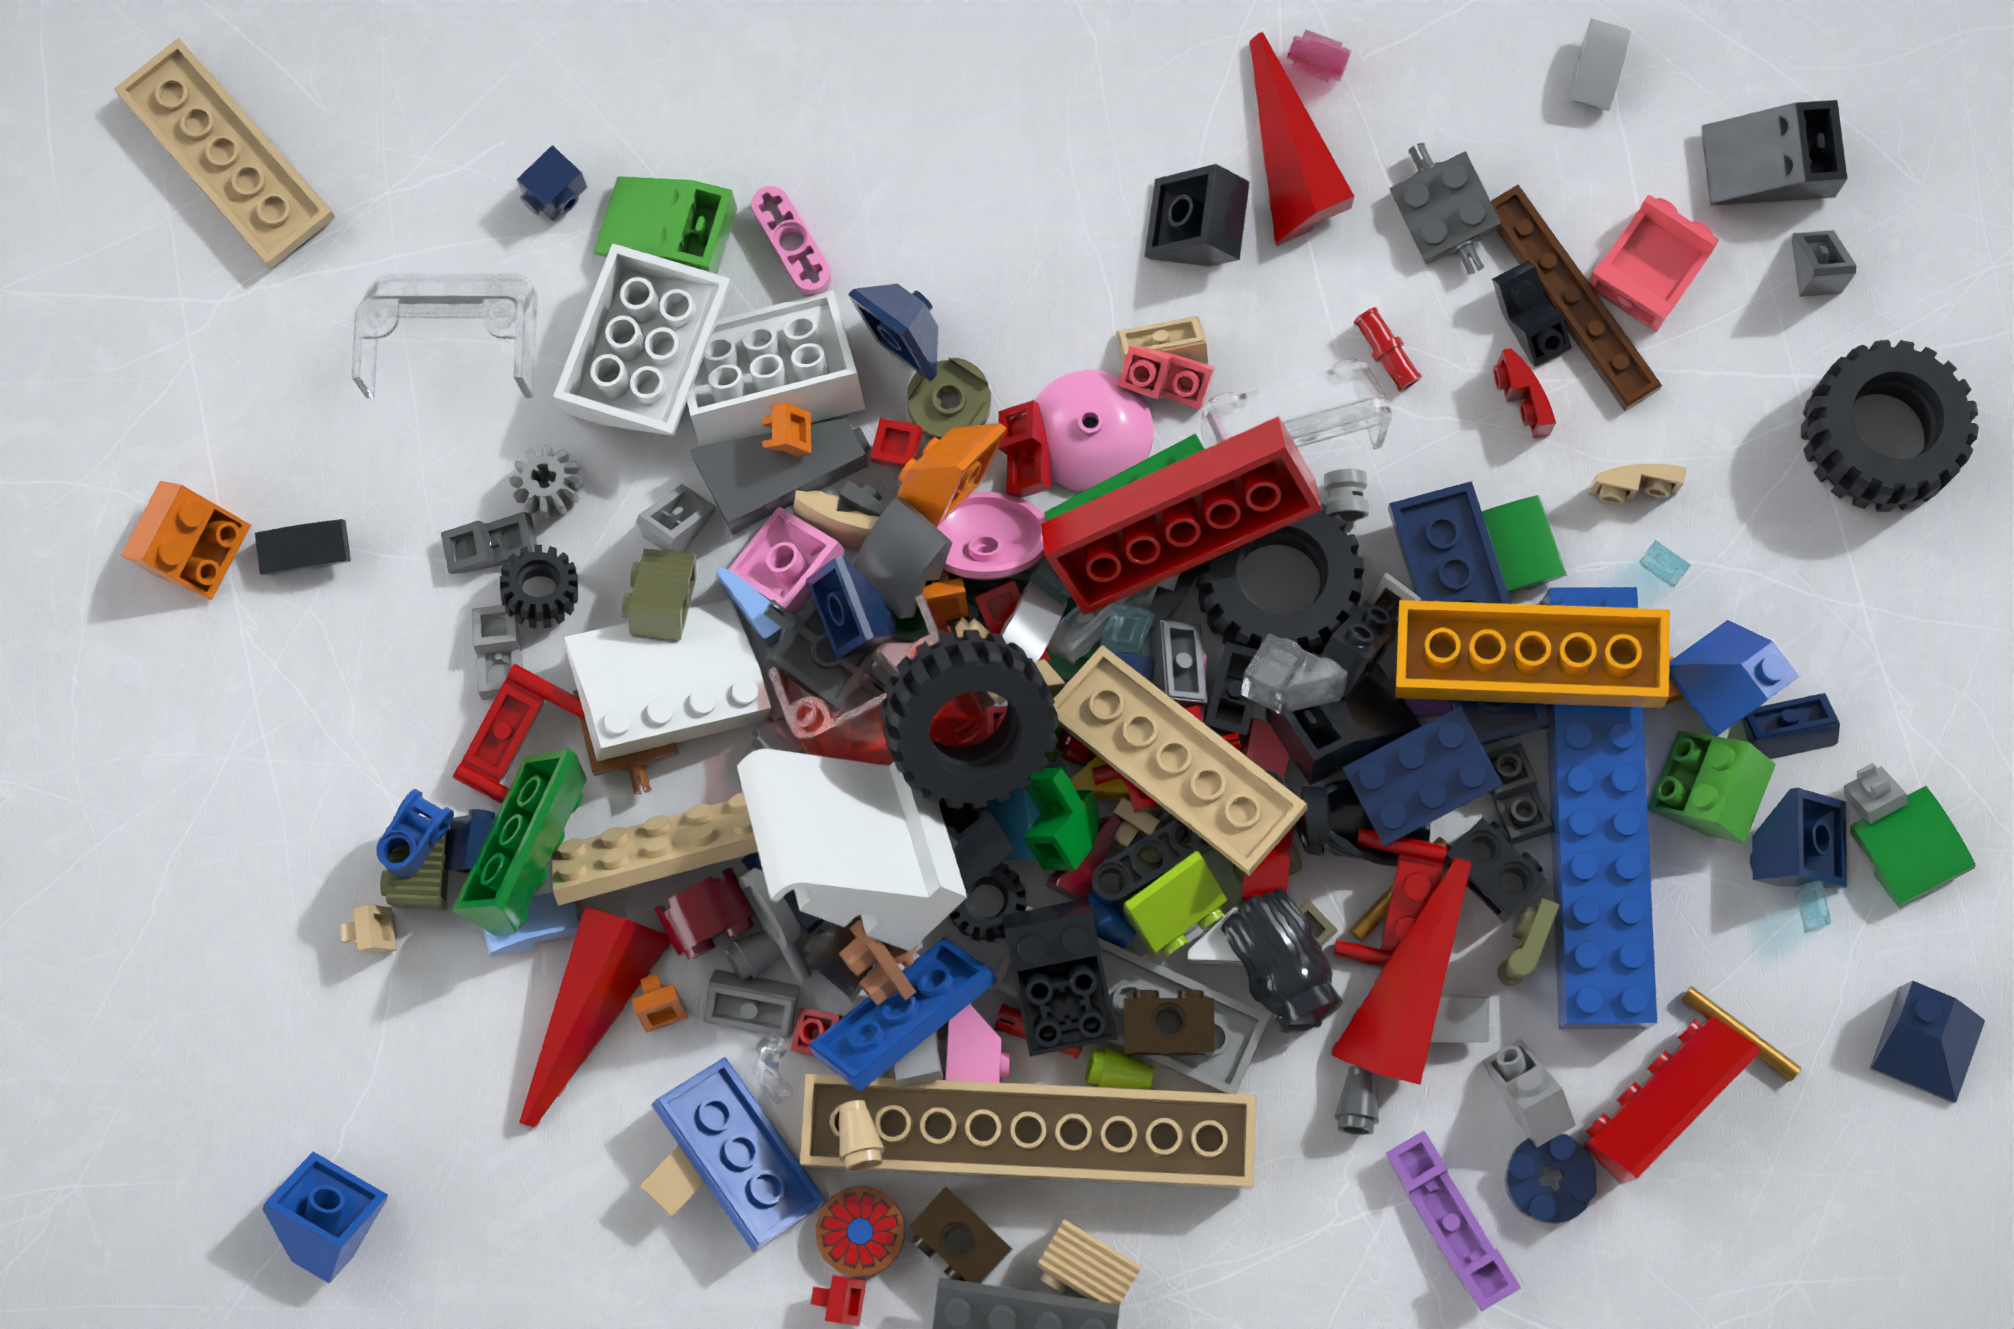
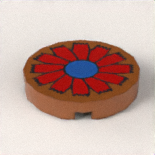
[816,1186,905,1277]

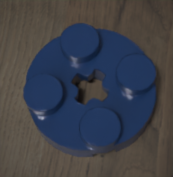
[1504,1134,1597,1224]

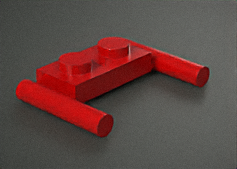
[453,663,585,804]
[1333,828,1447,967]

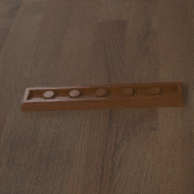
[1491,184,1662,411]

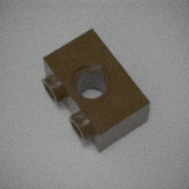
[1123,990,1215,1056]
[909,1186,1013,1284]

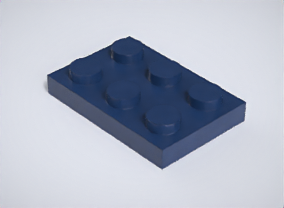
[1342,706,1503,847]

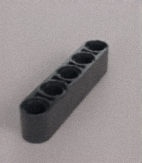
[1092,770,1284,906]

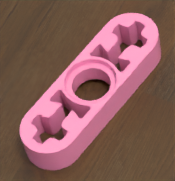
[752,186,831,296]

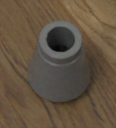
[1334,1066,1379,1135]

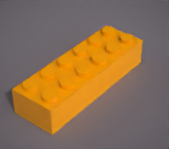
[1395,600,1670,708]

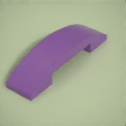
[1386,1130,1521,1312]

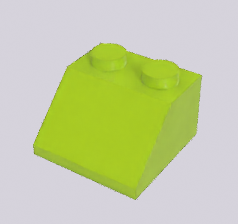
[1123,851,1227,958]

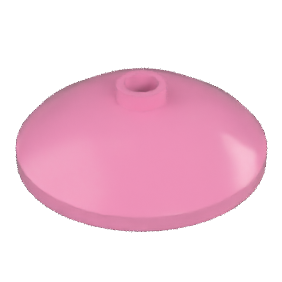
[1035,370,1154,493]
[937,492,1047,580]

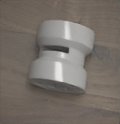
[1324,469,1369,522]

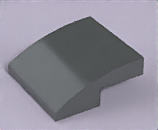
[853,497,953,619]

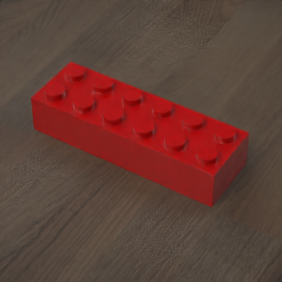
[1041,416,1322,616]

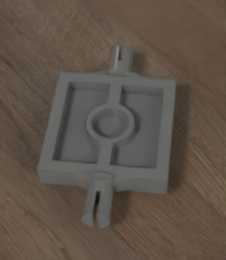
[1389,143,1502,275]
[763,595,886,712]

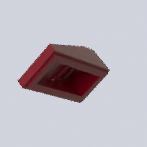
[1045,815,1121,900]

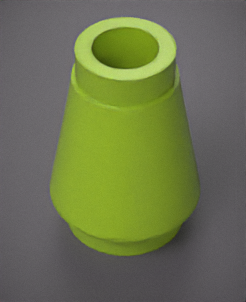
[1085,1046,1154,1090]

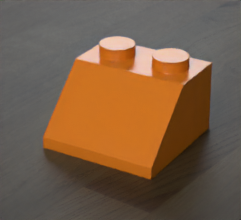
[896,423,1007,527]

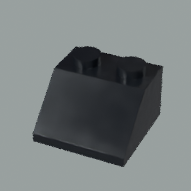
[1144,164,1250,267]

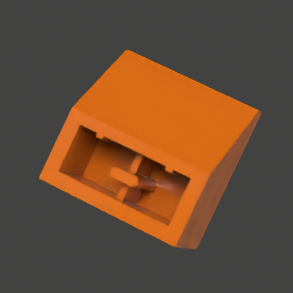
[120,481,251,600]

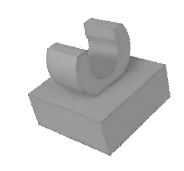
[1844,763,1908,824]

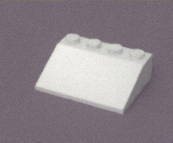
[553,243,732,436]
[687,290,866,446]
[564,599,771,761]

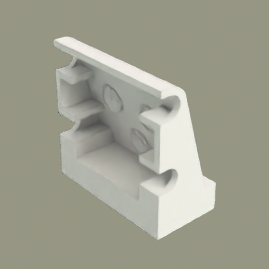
[737,749,967,951]

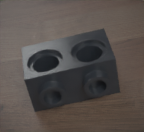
[1443,817,1547,923]

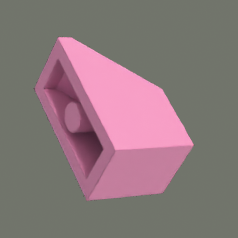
[946,1004,1010,1083]

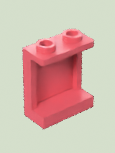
[1588,195,1719,333]

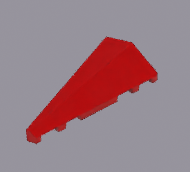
[1249,32,1355,246]
[1331,857,1471,1085]
[519,906,672,1128]

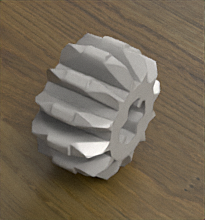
[510,444,584,519]

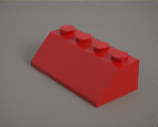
[1582,1016,1762,1184]

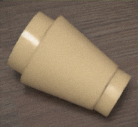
[839,1100,885,1171]

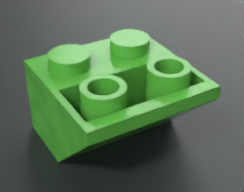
[1647,730,1776,843]

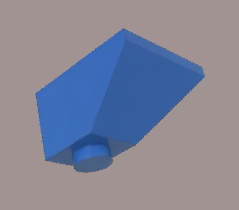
[1669,620,1800,738]
[262,1151,388,1284]

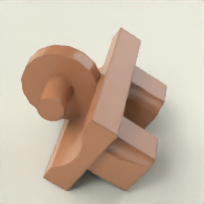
[839,920,918,1005]

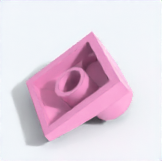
[728,506,845,615]

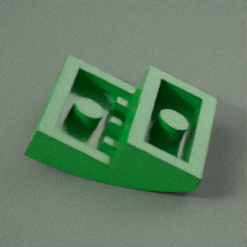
[1482,495,1567,594]
[1850,786,1976,908]

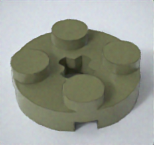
[907,358,991,440]

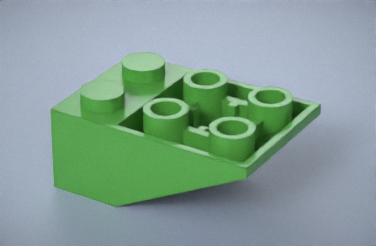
[594,176,737,274]

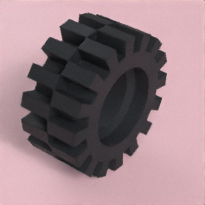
[500,545,578,629]
[950,862,1026,943]

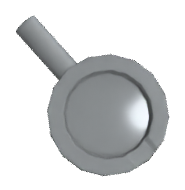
[738,868,812,981]

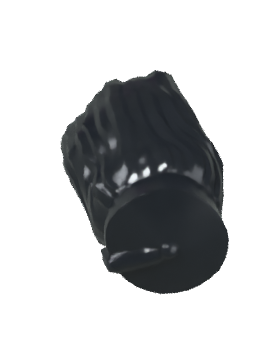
[1296,779,1430,866]
[1221,888,1343,1034]

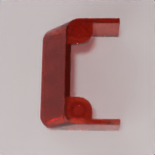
[768,593,984,766]

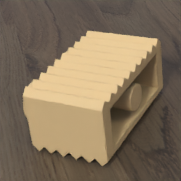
[1036,1219,1142,1304]

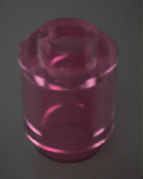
[1287,30,1351,82]

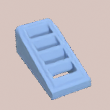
[716,566,783,648]

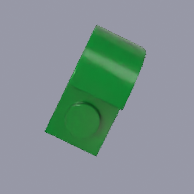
[1023,768,1099,870]

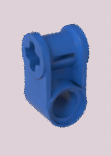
[376,789,454,878]

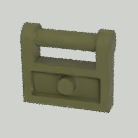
[1497,898,1560,986]

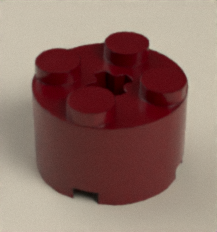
[654,867,756,960]

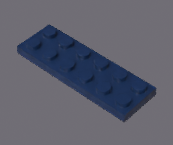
[1388,481,1550,746]

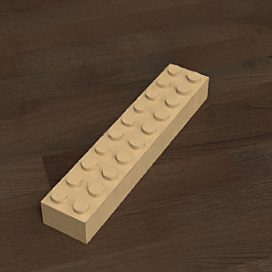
[800,1074,1256,1190]

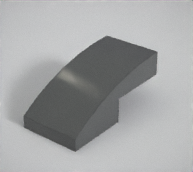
[441,512,537,574]

